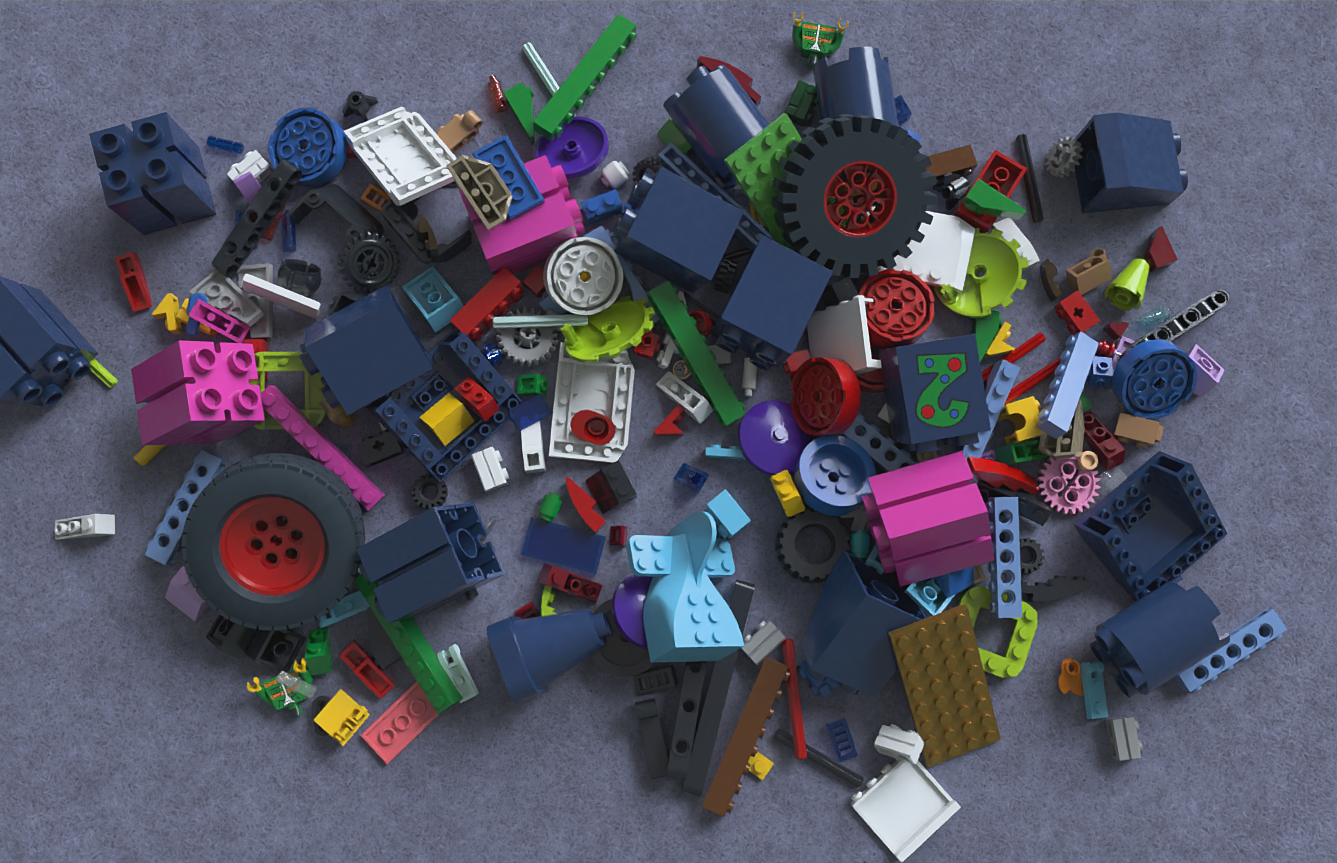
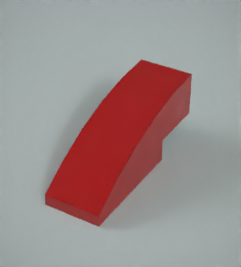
[114,252,153,312]
[565,477,607,534]
[339,639,395,699]

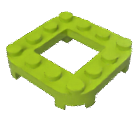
[249,352,325,430]
[958,587,1038,678]

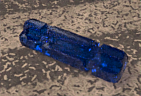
[206,136,244,154]

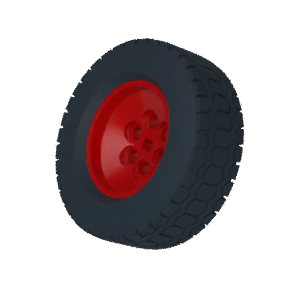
[182,453,365,631]

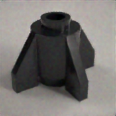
[342,90,379,122]
[933,173,969,210]

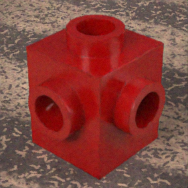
[634,330,662,360]

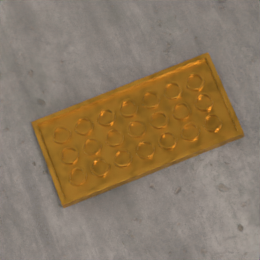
[888,604,1001,768]

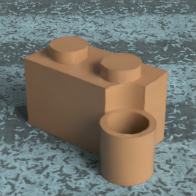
[436,110,483,155]
[1066,248,1112,295]
[1113,412,1164,449]

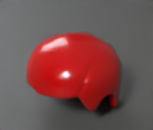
[688,311,713,338]

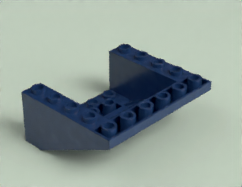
[366,332,525,483]
[1074,451,1228,602]

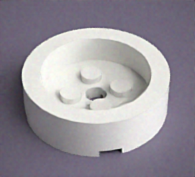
[543,237,623,315]

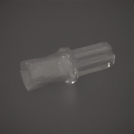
[276,670,317,698]

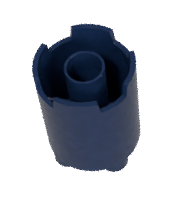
[813,47,899,169]
[663,65,769,189]
[1090,575,1230,698]

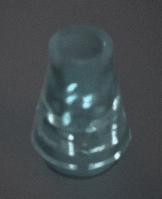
[1139,305,1170,328]

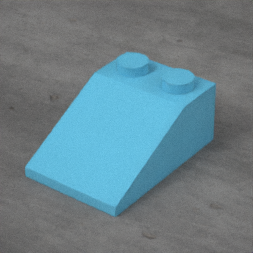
[402,266,463,333]
[904,578,955,616]

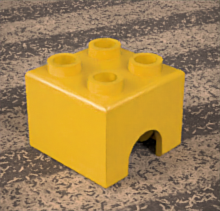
[998,396,1045,445]

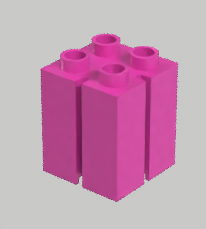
[458,155,585,276]
[131,340,265,446]
[862,451,994,587]

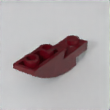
[697,56,761,106]

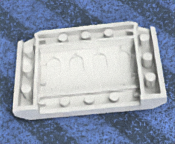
[344,107,457,206]
[859,206,975,293]
[549,342,635,463]

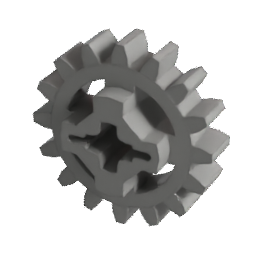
[1045,136,1083,178]

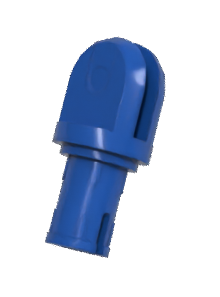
[185,293,208,335]

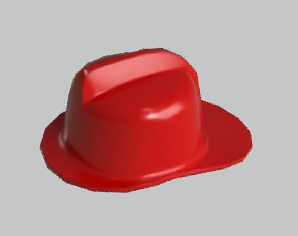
[570,409,615,445]

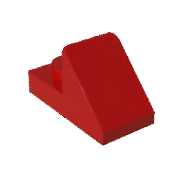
[653,403,685,437]

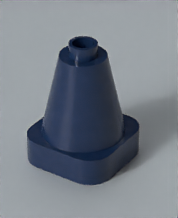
[487,608,611,703]

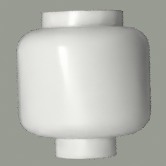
[601,161,629,189]

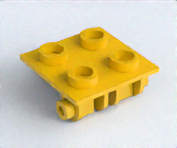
[313,689,370,746]

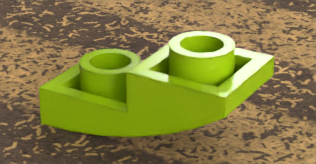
[541,585,557,616]

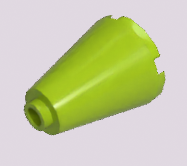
[1104,258,1150,311]

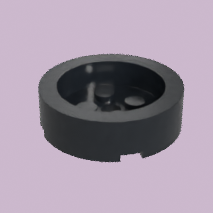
[590,599,655,677]

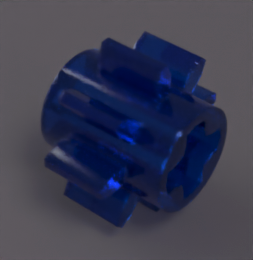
[481,343,504,367]

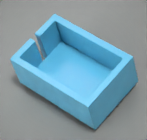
[705,489,751,540]

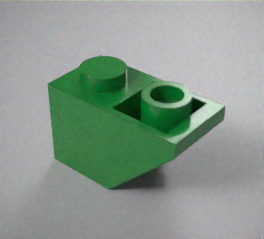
[305,627,332,675]

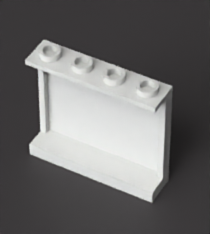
[807,295,882,376]
[850,759,961,862]

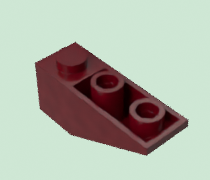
[1083,410,1125,471]
[537,563,603,603]

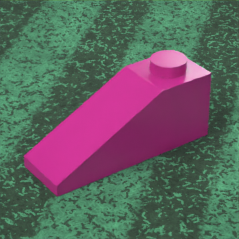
[188,299,250,343]

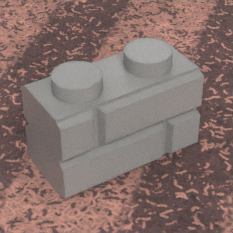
[741,620,786,665]
[1105,716,1143,761]

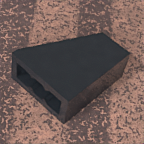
[821,276,861,306]

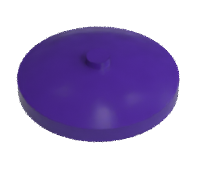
[535,117,609,179]
[738,400,813,476]
[612,573,653,649]

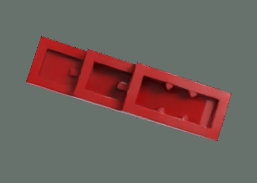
[967,457,1039,495]

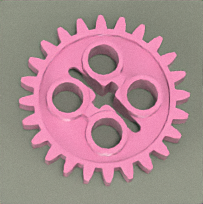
[1036,457,1101,515]

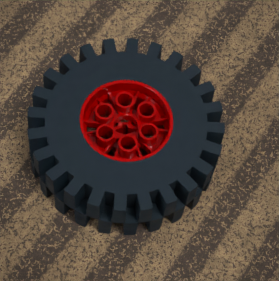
[772,114,937,278]

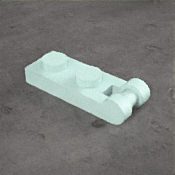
[437,644,479,703]

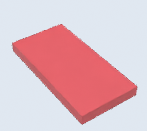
[360,681,441,765]

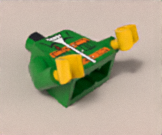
[792,12,849,68]
[247,658,313,718]

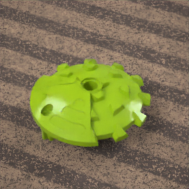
[933,228,1028,318]
[561,296,655,363]

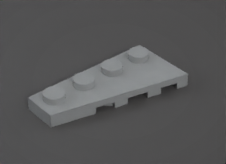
[237,263,273,339]
[189,270,265,327]

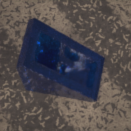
[673,463,709,494]

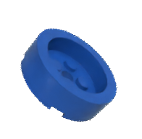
[268,108,348,187]
[1112,339,1197,419]
[794,435,876,516]

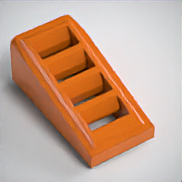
[360,183,391,214]

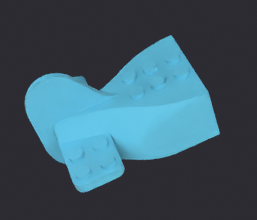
[626,511,744,663]

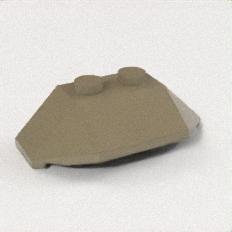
[446,155,513,231]
[1039,399,1085,459]

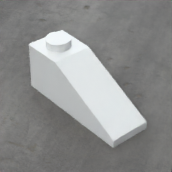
[993,218,1040,272]
[656,371,713,424]

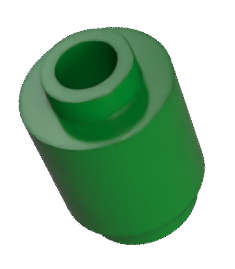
[538,492,563,522]

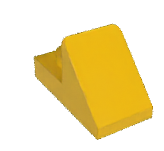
[152,293,182,335]
[983,321,1015,358]

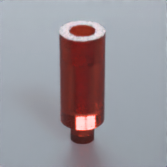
[488,75,508,113]

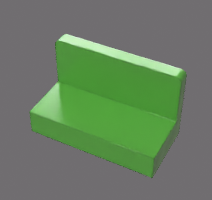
[657,118,693,155]

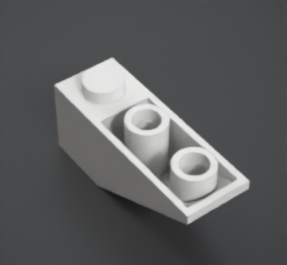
[520,415,546,474]
[54,514,115,540]

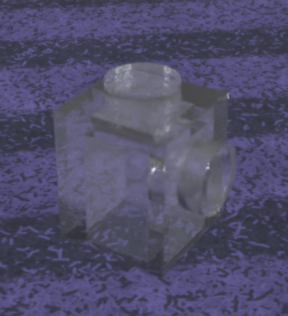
[1096,467,1128,496]

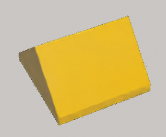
[419,393,474,446]

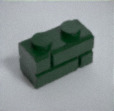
[784,80,818,126]

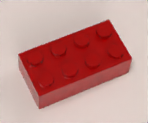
[953,150,1027,233]
[450,267,524,343]

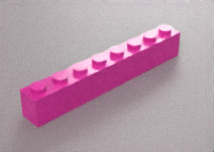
[261,385,385,511]

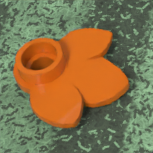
[1058,658,1092,696]

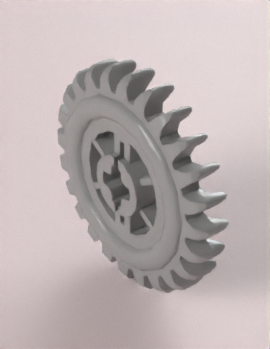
[496,307,558,367]

